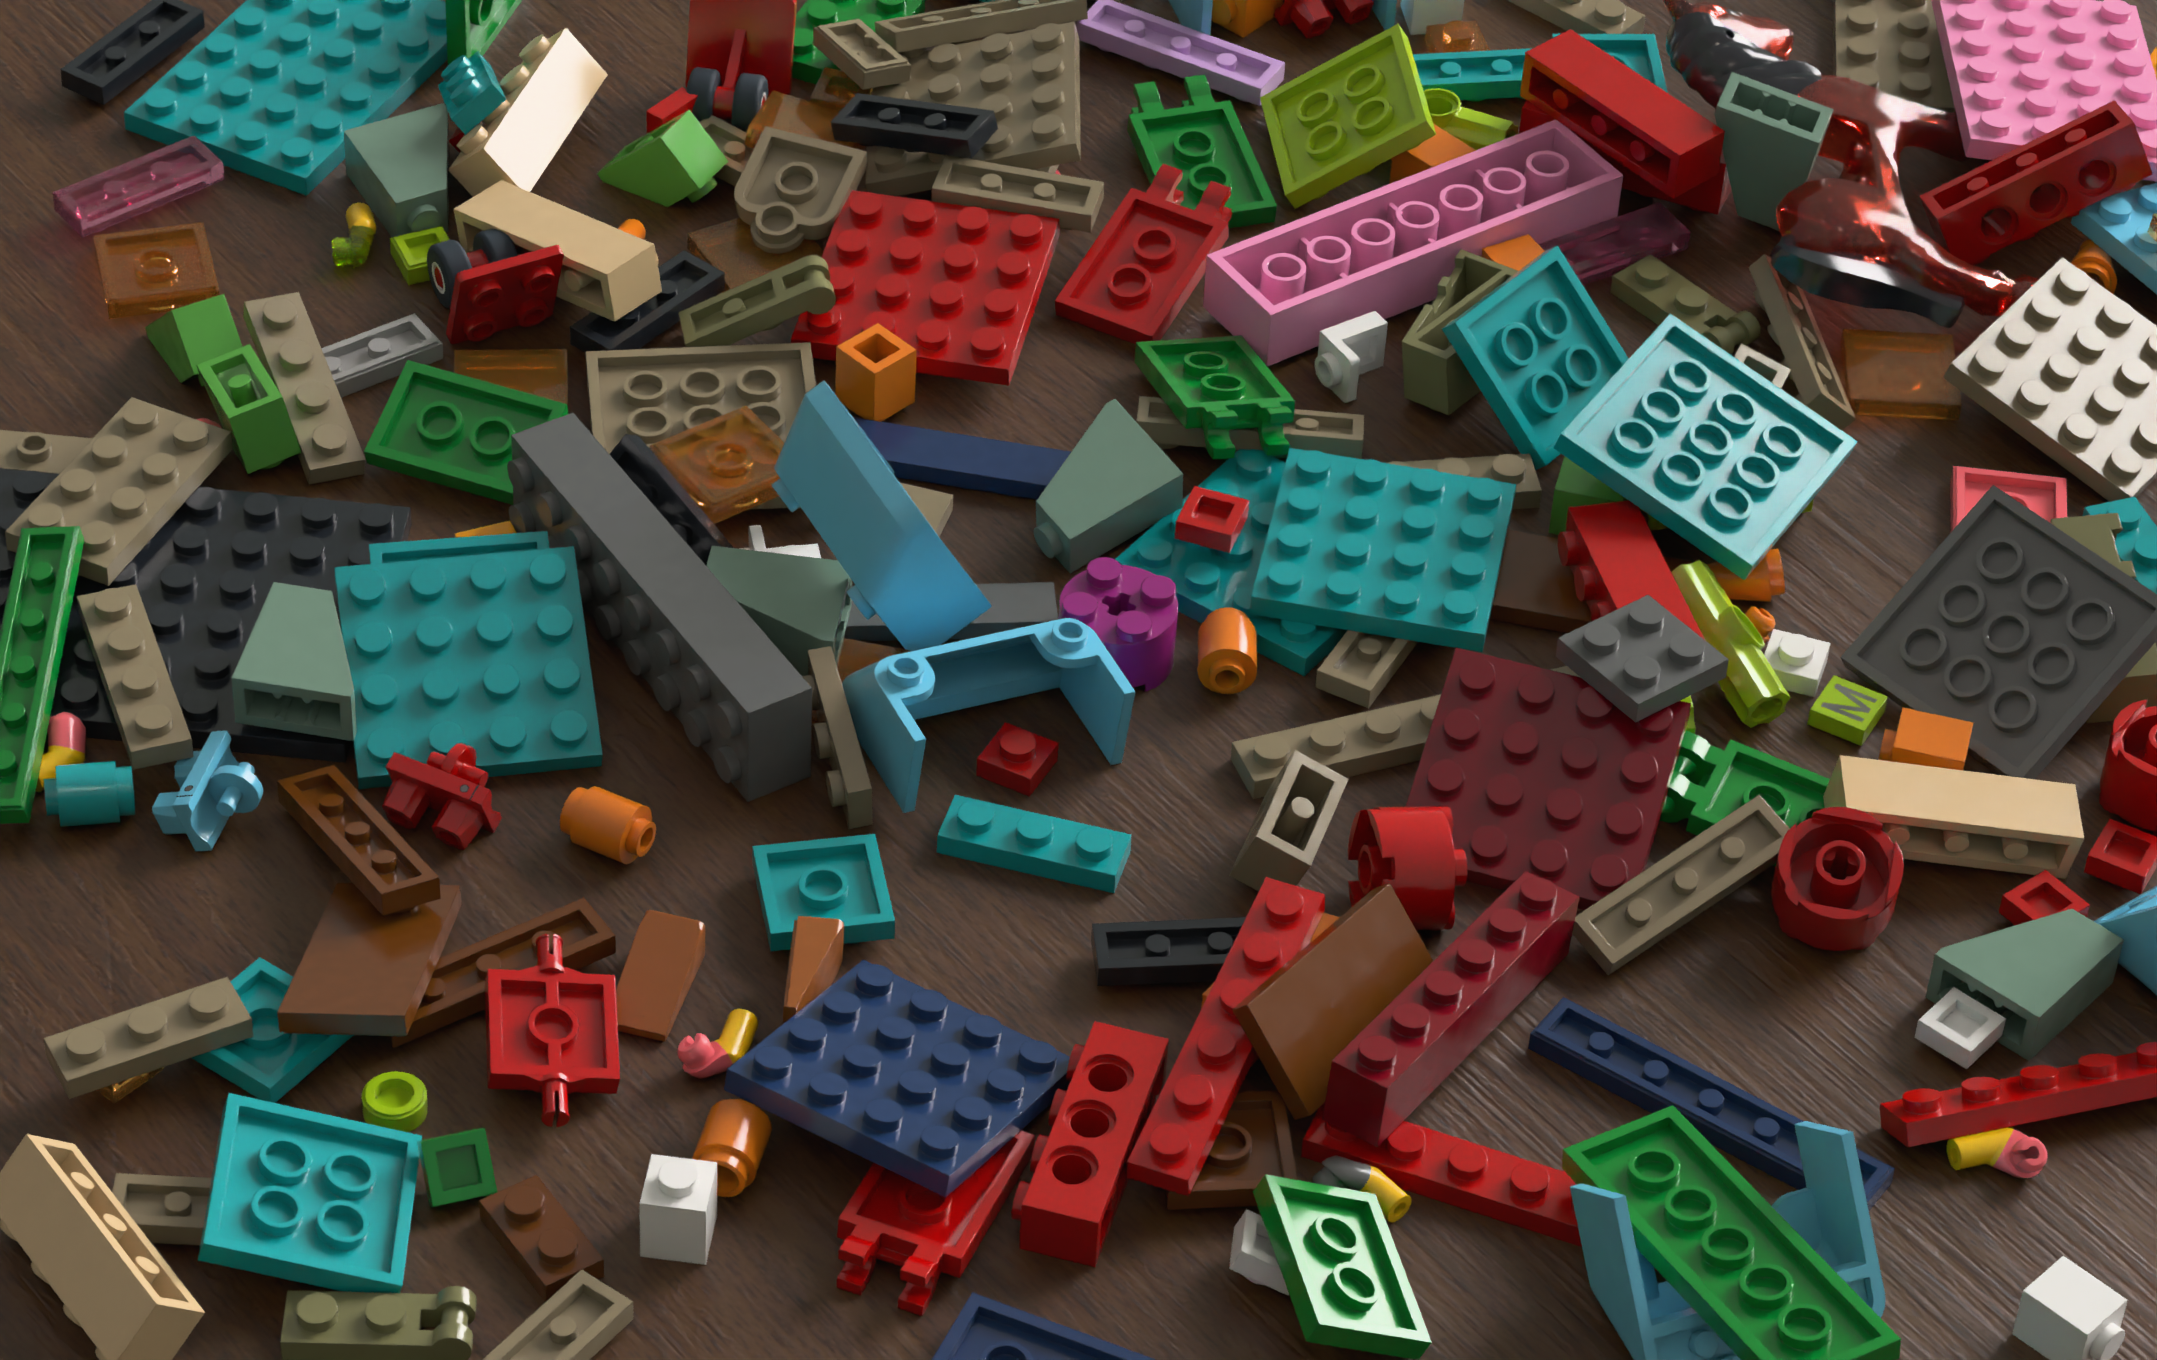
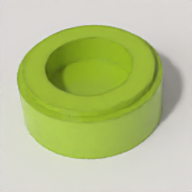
[362,1071,428,1132]

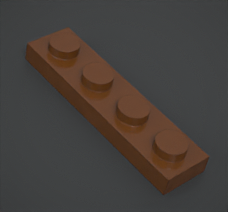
[277,765,441,915]
[383,897,616,1049]

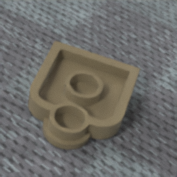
[734,126,868,254]

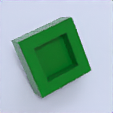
[417,1128,497,1207]

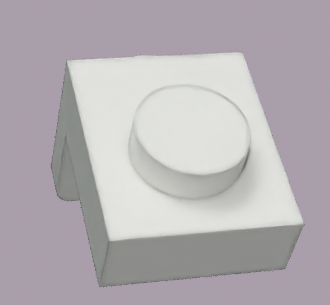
[1315,311,1388,403]

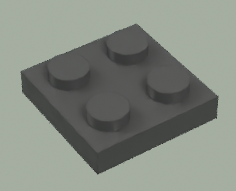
[1556,595,1729,723]

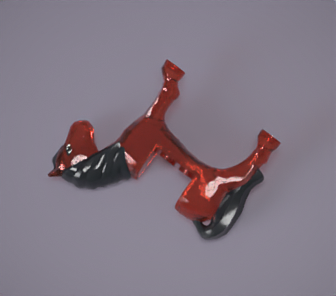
[1663,0,2040,328]

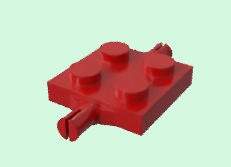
[485,934,620,1127]

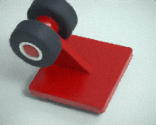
[685,0,797,138]
[427,229,564,344]

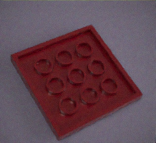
[1406,648,1691,910]

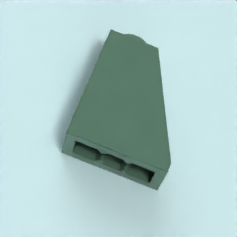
[1714,72,1834,234]
[344,103,450,237]
[1033,399,1183,573]
[706,546,852,676]
[232,582,357,741]
[1926,909,2124,1061]

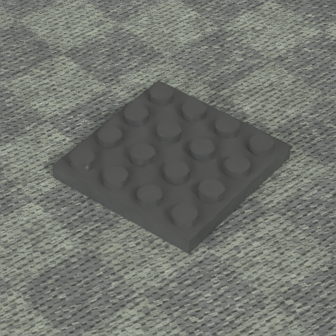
[1840,485,2157,779]

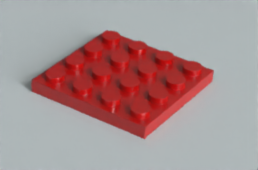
[791,190,1060,386]

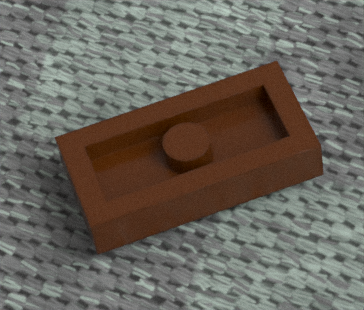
[479,1174,604,1302]

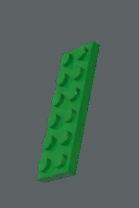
[1562,1105,1901,1360]

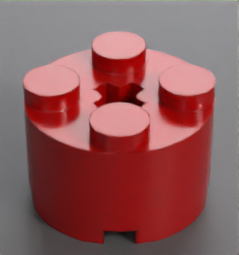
[2099,699,2157,836]
[1348,806,1467,931]
[1771,807,1904,951]

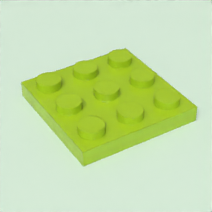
[1260,24,1436,209]

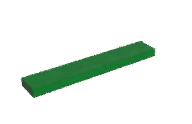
[0,526,84,824]

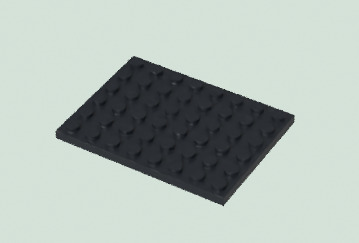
[0,468,412,763]

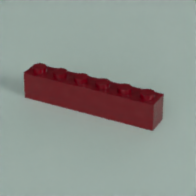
[1322,871,1579,1147]

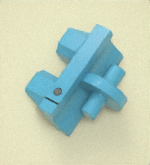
[152,730,264,851]

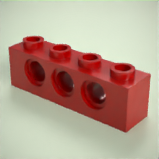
[1919,100,2153,271]
[1011,1021,1169,1267]

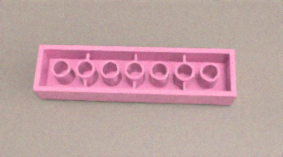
[1203,120,1623,367]

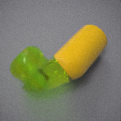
[331,202,377,269]

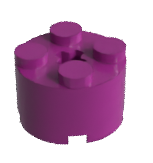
[1058,557,1178,692]

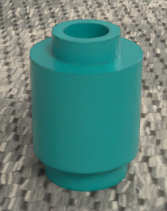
[44,761,136,827]

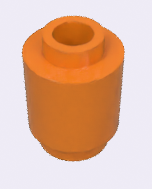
[1198,607,1257,694]
[560,786,656,864]
[692,1099,772,1197]

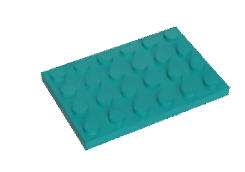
[124,0,448,196]

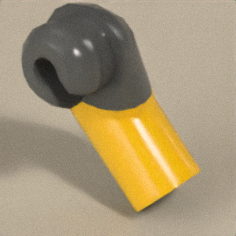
[1312,1155,1412,1222]

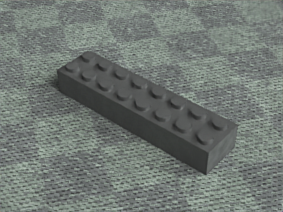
[507,413,812,802]

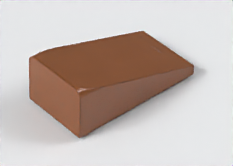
[616,910,705,1042]
[783,916,844,1024]

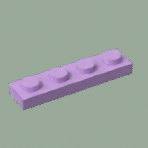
[1076,0,1285,106]

